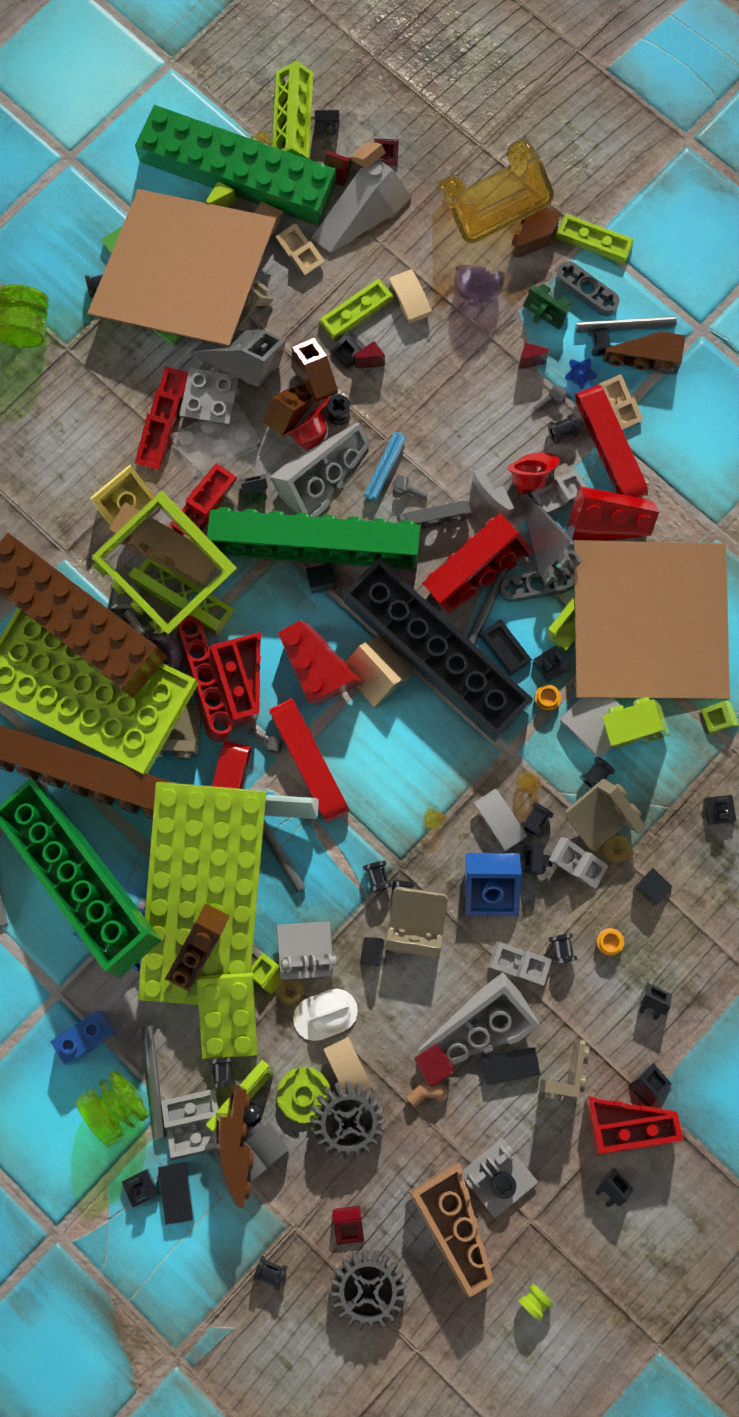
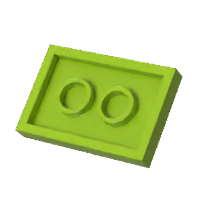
[197,973,258,1059]

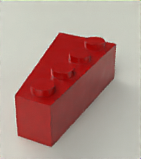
[422,513,534,613]

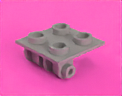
[179,368,239,425]
[276,921,337,980]
[462,1137,538,1219]

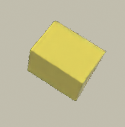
[91,465,155,525]

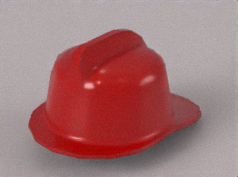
[283,397,330,451]
[507,452,560,495]

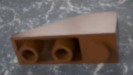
[603,331,686,375]
[165,903,230,991]

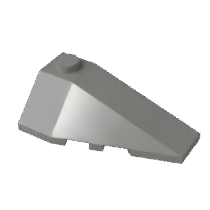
[419,973,540,1064]

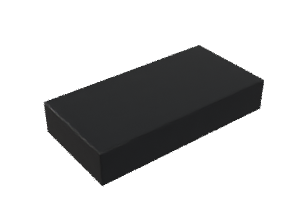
[479,619,532,677]
[481,1047,541,1085]
[158,1162,194,1225]

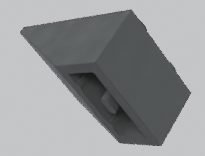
[191,330,286,387]

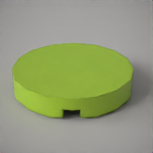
[277,1067,331,1123]

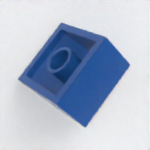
[465,853,522,916]

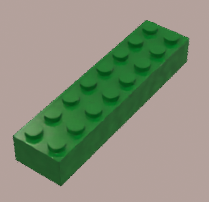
[135,105,337,226]
[207,507,420,570]
[0,777,162,978]

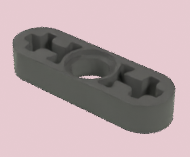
[556,261,619,316]
[397,501,472,529]
[500,567,574,602]

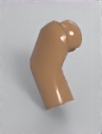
[406,1081,449,1108]

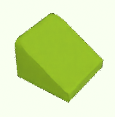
[206,182,236,208]
[701,701,739,734]
[251,952,283,994]

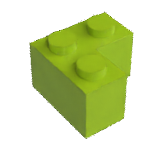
[602,697,670,749]

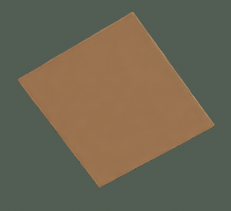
[87,189,277,346]
[573,540,730,699]

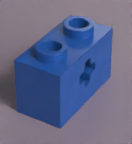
[50,1010,117,1065]

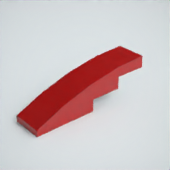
[134,366,188,470]
[170,463,237,536]

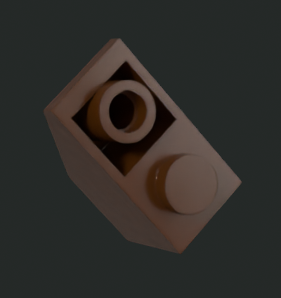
[511,202,561,258]
[291,338,338,402]
[262,384,315,436]

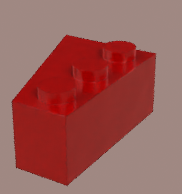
[565,486,659,541]
[277,620,364,705]
[210,632,261,727]
[585,1096,683,1157]

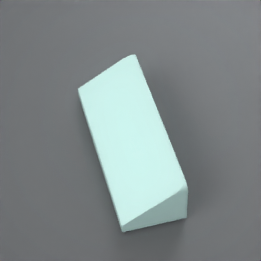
[264,795,319,819]

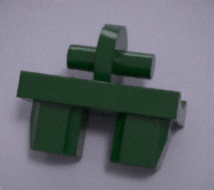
[523,284,572,330]

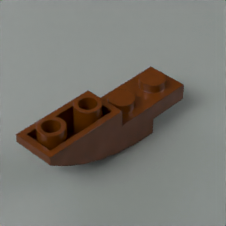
[215,1085,254,1208]

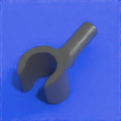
[533,385,567,412]
[393,475,428,500]
[248,728,283,754]

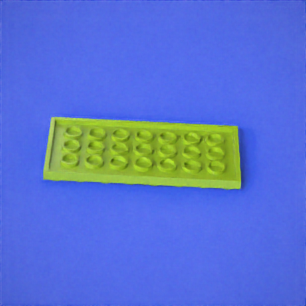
[0,608,199,775]
[138,782,267,1005]

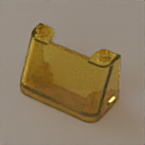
[436,136,554,243]

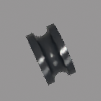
[490,1171,516,1199]

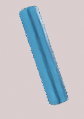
[364,432,406,502]

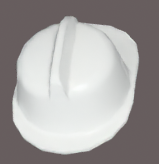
[293,989,358,1041]

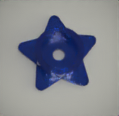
[565,358,597,389]

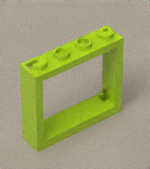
[92,491,237,636]

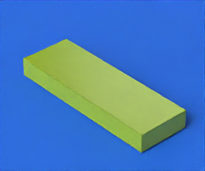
[556,213,634,264]
[319,278,394,341]
[206,1060,274,1133]

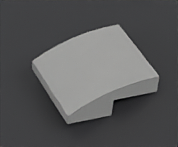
[559,698,620,758]
[161,1089,220,1160]

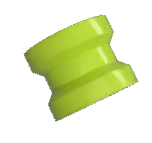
[518,1283,554,1322]

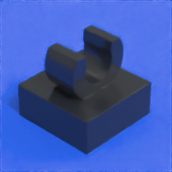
[315,110,340,134]
[240,474,268,504]
[533,645,570,683]
[704,795,737,825]
[521,844,553,874]
[640,982,672,1020]
[595,1167,633,1207]
[122,1168,160,1208]

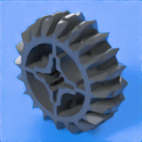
[310,1081,385,1159]
[330,1249,407,1331]

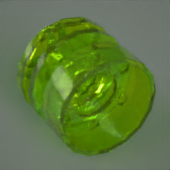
[0,284,49,348]
[75,1070,149,1147]

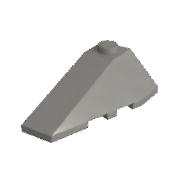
[311,159,411,255]
[270,423,370,517]

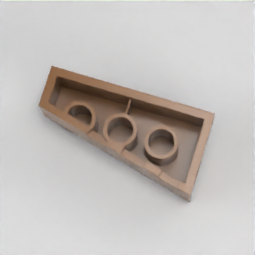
[109,502,219,588]
[408,1163,494,1297]

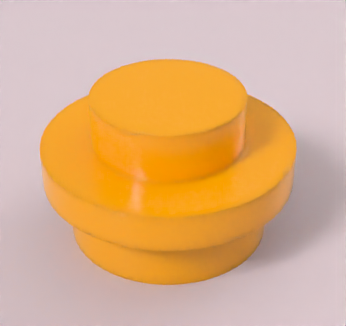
[534,685,561,711]
[596,928,624,956]

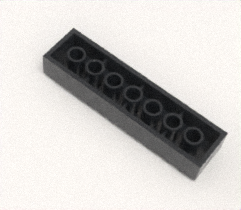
[342,557,533,742]

